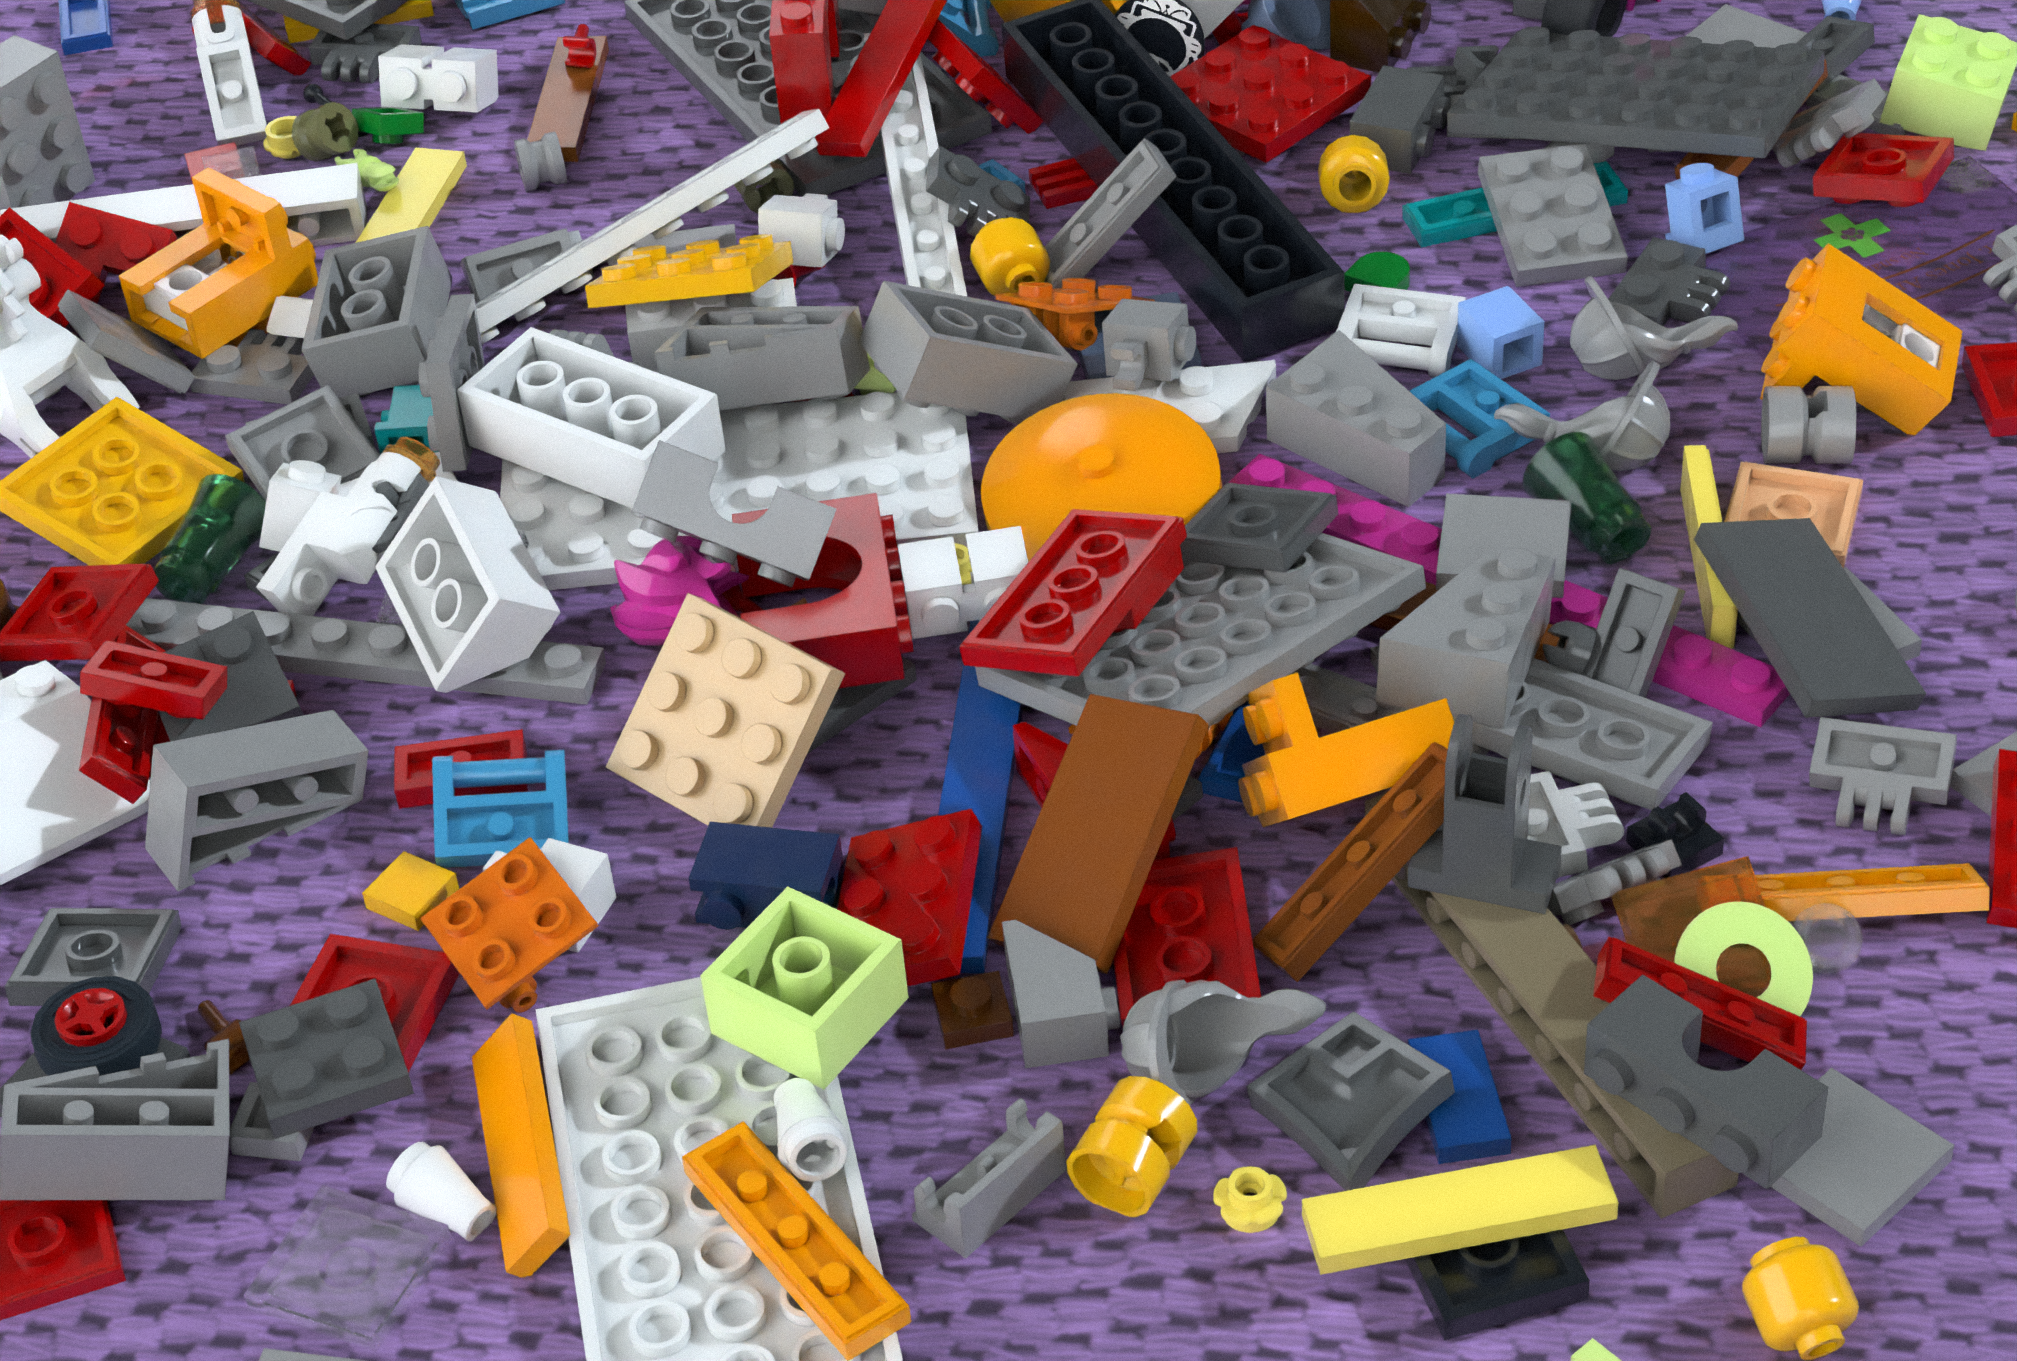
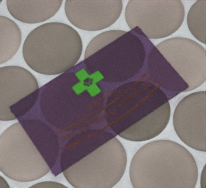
[1705,156,2017,360]

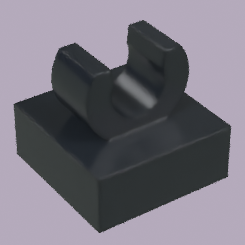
[1626,792,1724,882]

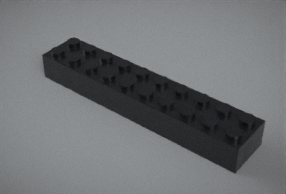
[1001,0,1344,361]

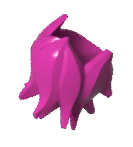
[610,536,749,646]

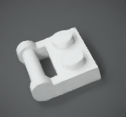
[1337,284,1466,377]

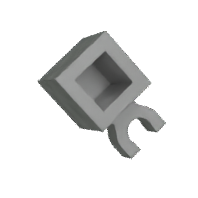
[1102,299,1196,391]

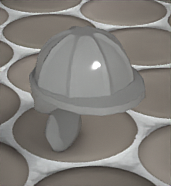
[1570,276,1738,380]
[1494,360,1670,471]
[1120,980,1326,1105]

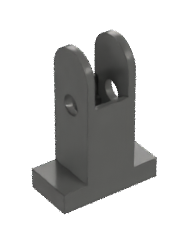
[1408,714,1562,914]

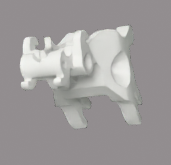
[0,234,140,458]

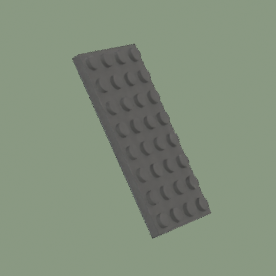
[624,0,992,197]

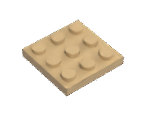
[606,593,845,828]

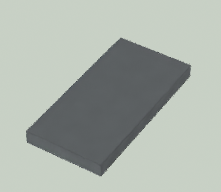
[1694,518,1926,718]

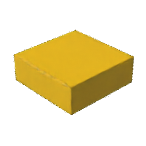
[362,851,459,931]

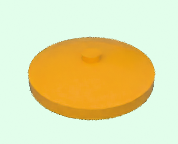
[981,393,1222,562]

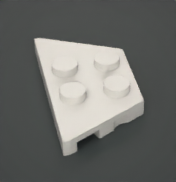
[1061,360,1276,453]

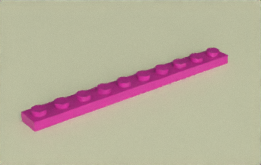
[1228,453,1790,727]

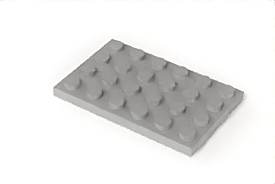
[975,533,1426,726]

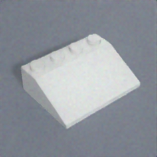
[0,660,150,885]

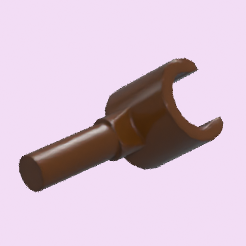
[198,1000,250,1075]

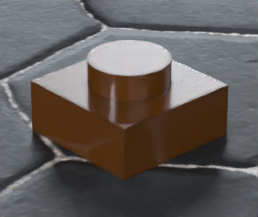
[931,970,1014,1050]

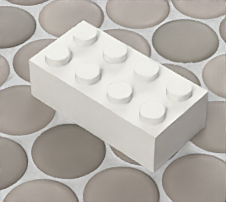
[457,327,726,508]

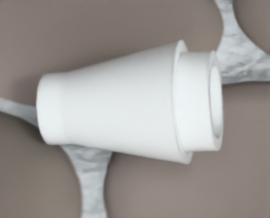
[773,1078,850,1182]
[386,1142,497,1241]

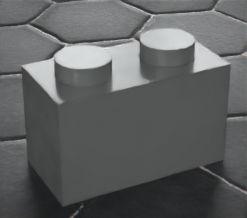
[1350,65,1451,174]

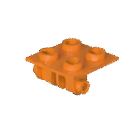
[995,278,1155,350]
[420,837,599,1012]

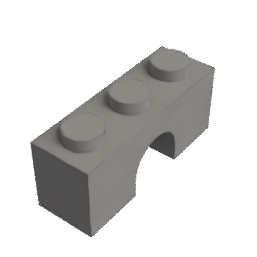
[632,440,836,588]

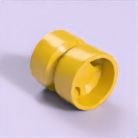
[1066,1076,1198,1218]

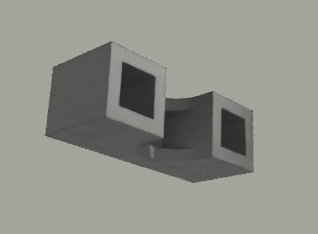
[1584,974,1829,1189]

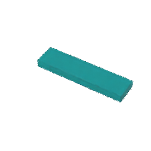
[1402,161,1628,248]

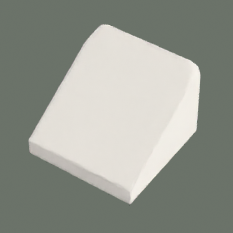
[267,296,313,338]

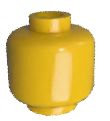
[1318,135,1390,213]
[970,217,1051,297]
[1742,1236,1859,1360]

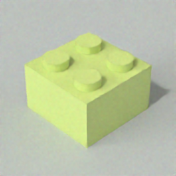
[1879,14,2017,151]
[700,886,909,1089]

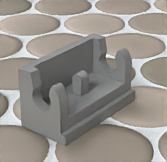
[912,1098,1066,1259]

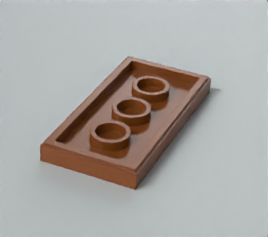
[987,694,1209,974]

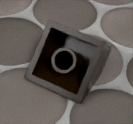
[1330,0,1431,73]

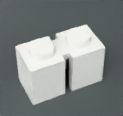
[378,44,499,113]
[898,526,1028,639]

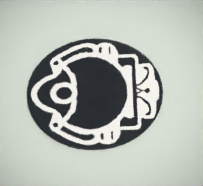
[1115,0,1205,77]

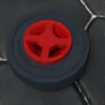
[30,976,162,1076]

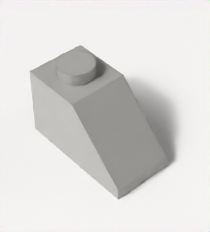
[1002,920,1120,1068]

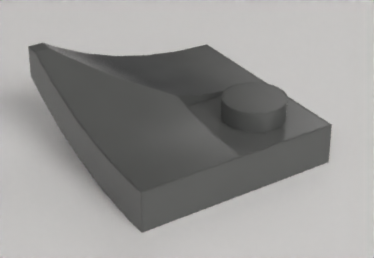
[158,611,304,741]
[1246,1011,1455,1191]

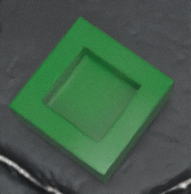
[352,107,424,144]

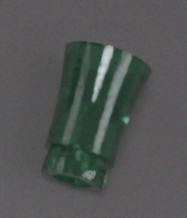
[1523,432,1652,564]
[154,474,266,604]

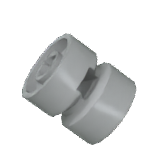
[1761,386,1856,464]

